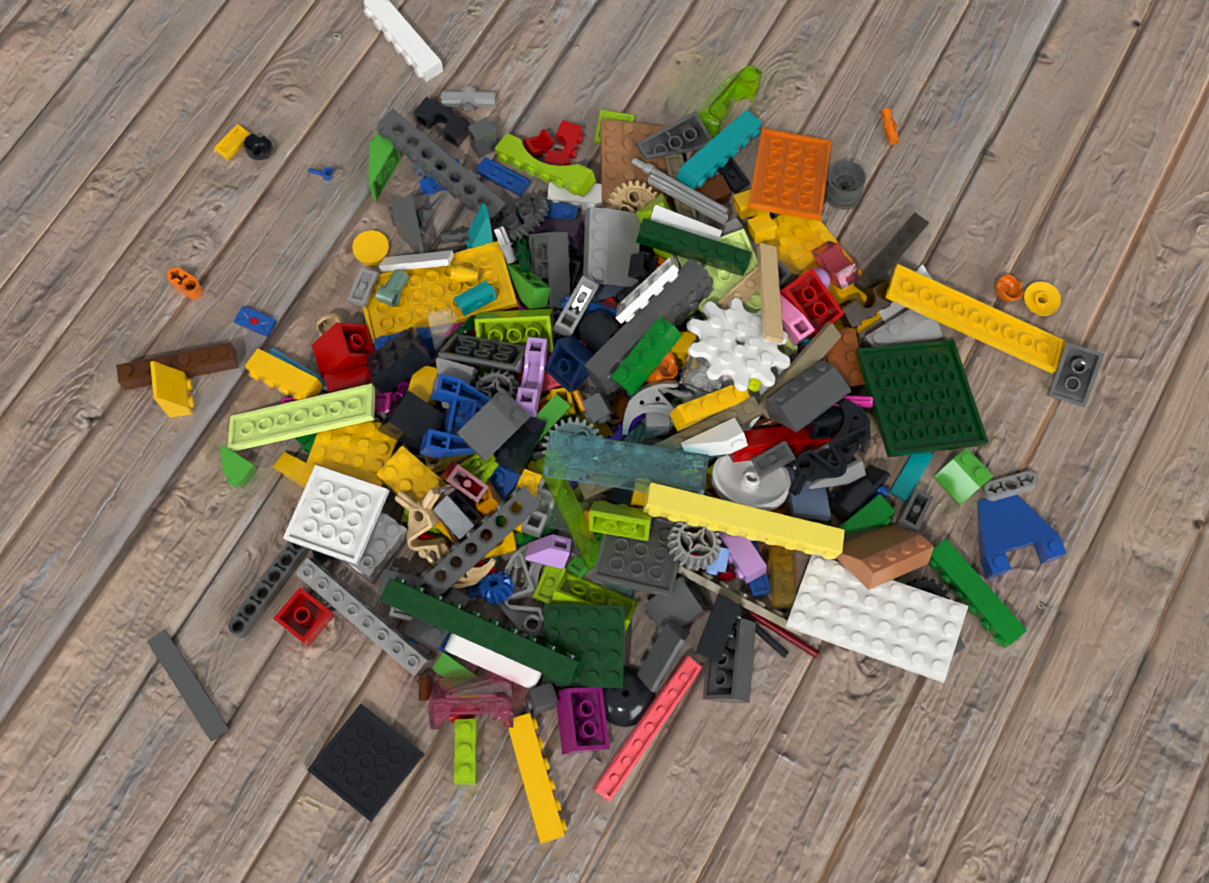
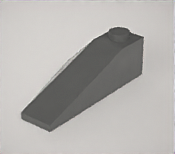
[636,111,713,160]

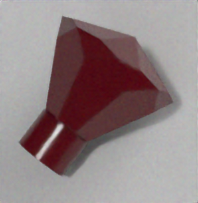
[717,561,736,582]

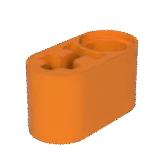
[167,267,203,299]

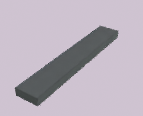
[147,630,230,741]

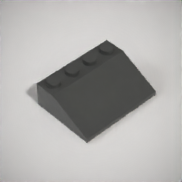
[439,333,526,375]

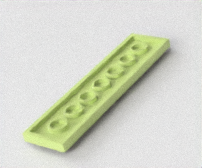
[227,383,375,451]

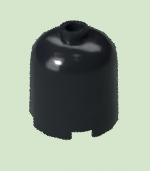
[578,310,622,354]

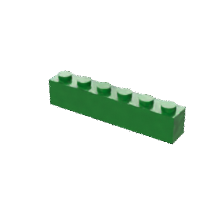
[928,539,1027,649]

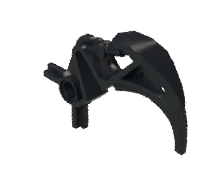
[782,398,871,496]

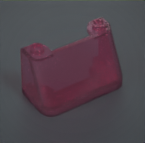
[428,677,514,729]

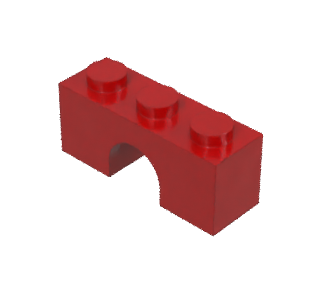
[543,120,584,166]

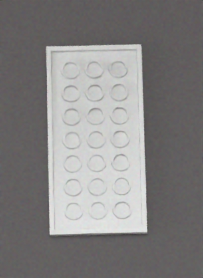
[786,554,968,683]

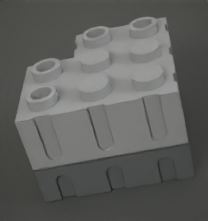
[341,512,408,585]

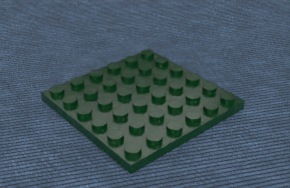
[855,340,989,458]

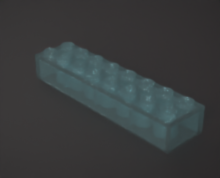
[543,430,709,495]

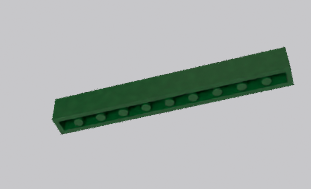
[379,576,579,685]

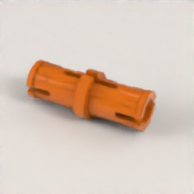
[880,108,900,145]

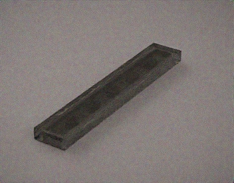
[853,212,929,295]

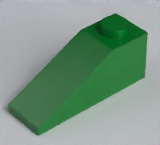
[839,494,896,535]

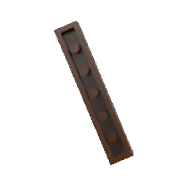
[116,342,239,390]

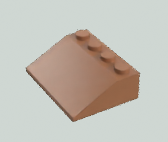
[837,524,934,590]

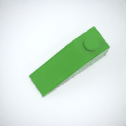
[507,264,551,310]

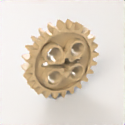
[605,181,657,227]

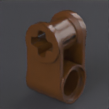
[606,392,630,431]

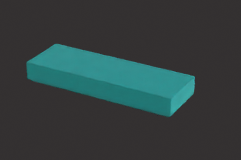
[889,452,934,503]

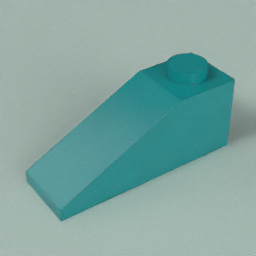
[466,204,493,249]

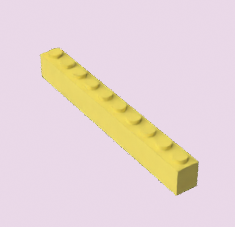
[643,482,845,559]

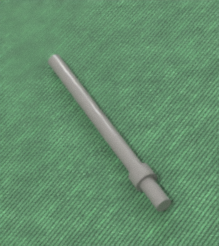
[632,157,728,213]

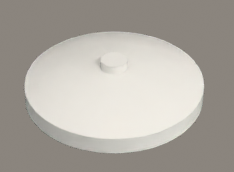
[711,454,791,511]

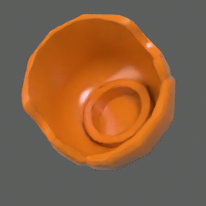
[994,274,1024,302]

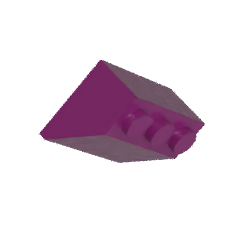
[555,687,610,755]

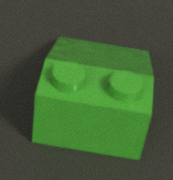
[369,133,402,202]

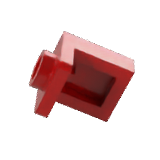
[523,129,554,157]

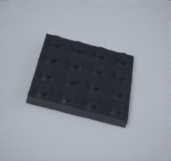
[307,704,425,822]

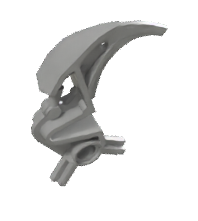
[622,380,716,460]
[500,544,576,638]

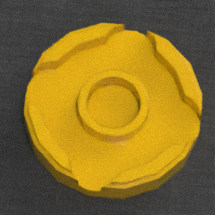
[352,230,390,266]

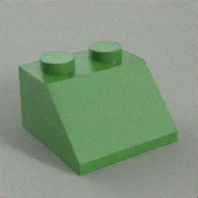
[933,447,993,506]

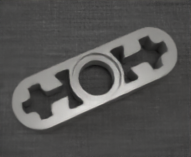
[983,471,1038,501]

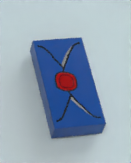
[234,306,277,337]

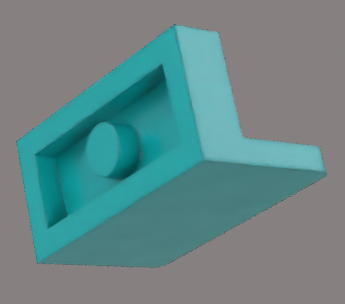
[454,281,497,317]

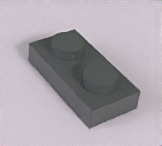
[751,441,796,478]

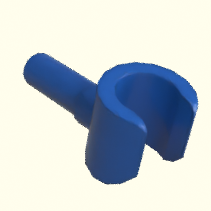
[308,167,333,181]
[864,486,890,506]

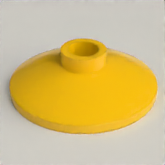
[1024,282,1061,316]

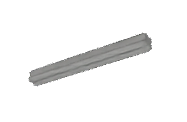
[647,174,729,224]

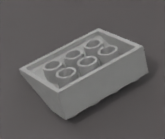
[583,207,640,288]

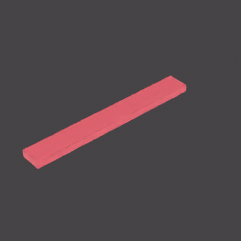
[593,655,702,802]

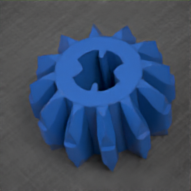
[479,571,514,605]

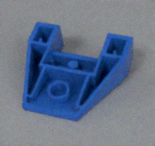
[420,373,503,458]
[977,495,1067,579]

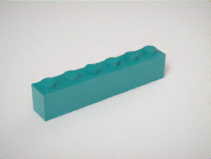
[676,109,762,190]

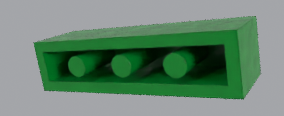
[611,316,682,396]

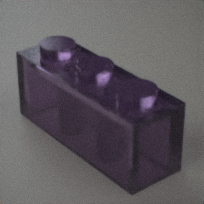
[527,218,585,249]

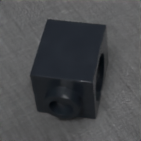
[628,251,657,281]

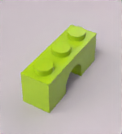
[454,719,477,785]

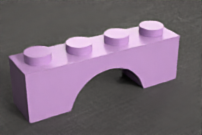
[516,337,548,418]

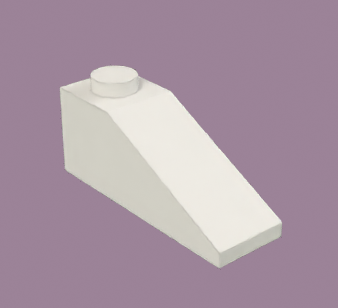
[681,417,748,458]

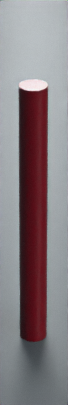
[748,611,820,659]

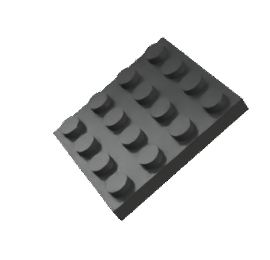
[592,516,683,598]

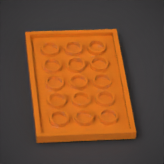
[747,128,832,221]

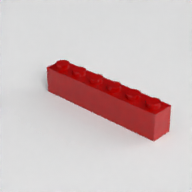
[728,426,836,463]

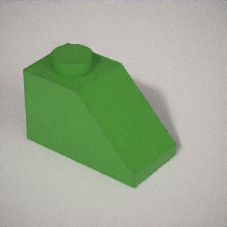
[220,445,257,489]

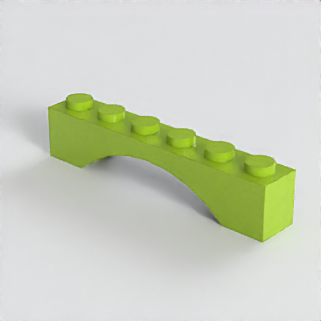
[494,133,596,198]

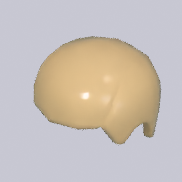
[316,313,345,336]

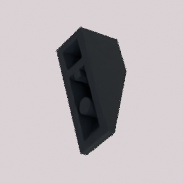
[495,417,546,475]

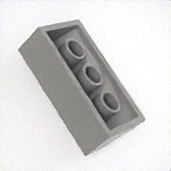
[861,309,943,348]

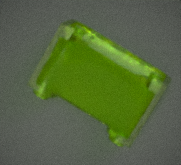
[696,66,762,138]

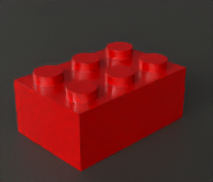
[780,268,845,338]

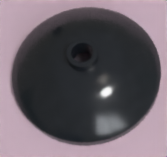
[602,666,655,727]

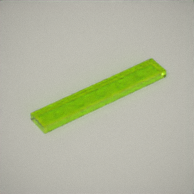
[536,453,600,569]

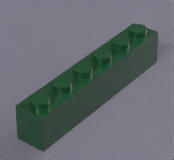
[636,218,752,276]

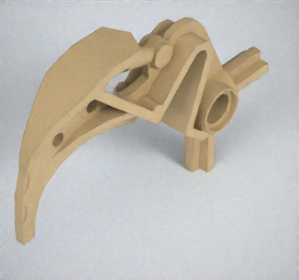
[395,488,497,588]

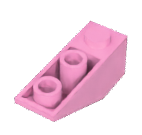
[780,294,815,346]

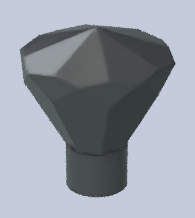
[416,208,433,228]

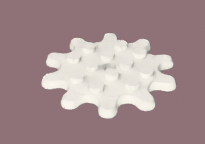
[686,298,790,391]

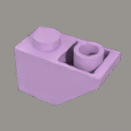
[525,534,572,569]

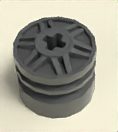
[824,161,866,210]

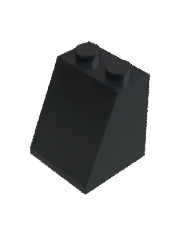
[378,390,447,451]

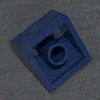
[545,336,595,393]

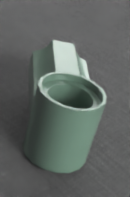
[376,269,410,308]

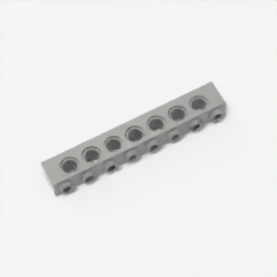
[295,558,434,676]

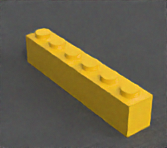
[506,713,567,844]

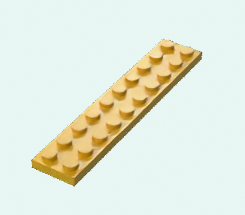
[885,264,1064,374]

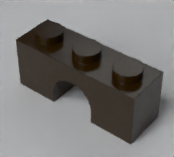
[839,279,893,328]

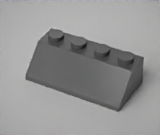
[529,232,571,309]
[766,359,851,432]
[703,618,756,703]

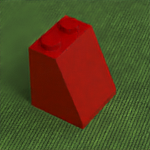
[311,322,375,378]

